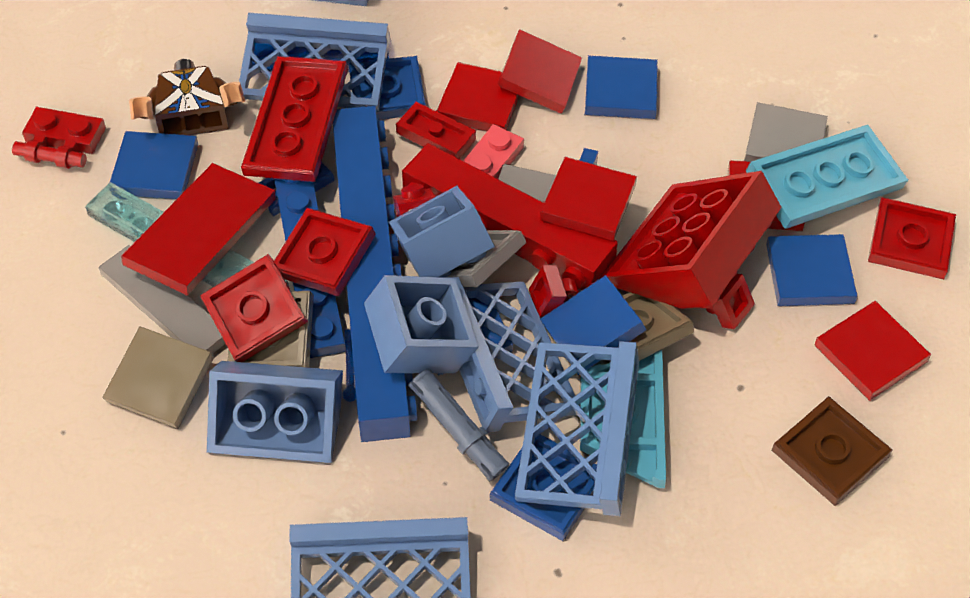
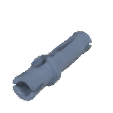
[409,368,510,482]

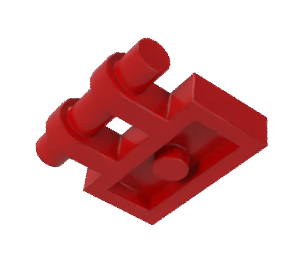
[12,106,106,169]

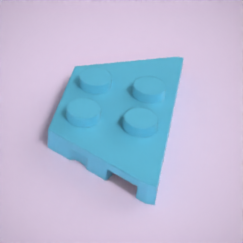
[580,349,666,488]

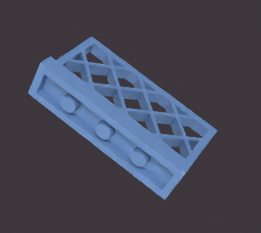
[239,12,391,111]
[448,277,580,433]
[515,341,639,516]
[289,517,471,598]

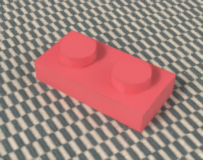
[463,124,524,179]

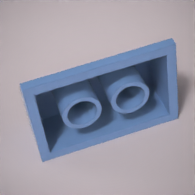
[207,361,343,463]

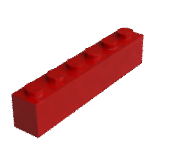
[402,143,618,291]

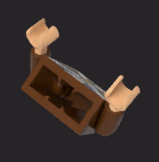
[129,59,246,135]

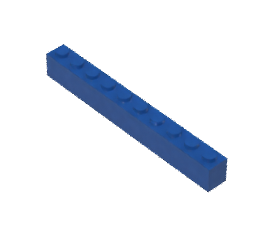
[333,106,417,442]

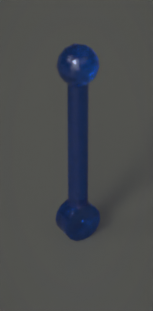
[342,329,356,402]

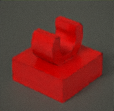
[529,265,579,319]
[705,274,755,330]

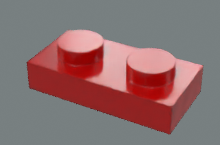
[396,102,476,159]

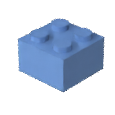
[389,186,495,278]
[364,275,478,373]

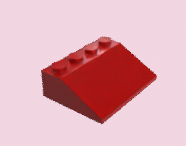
[600,171,782,309]

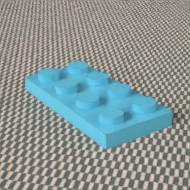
[746,125,908,229]

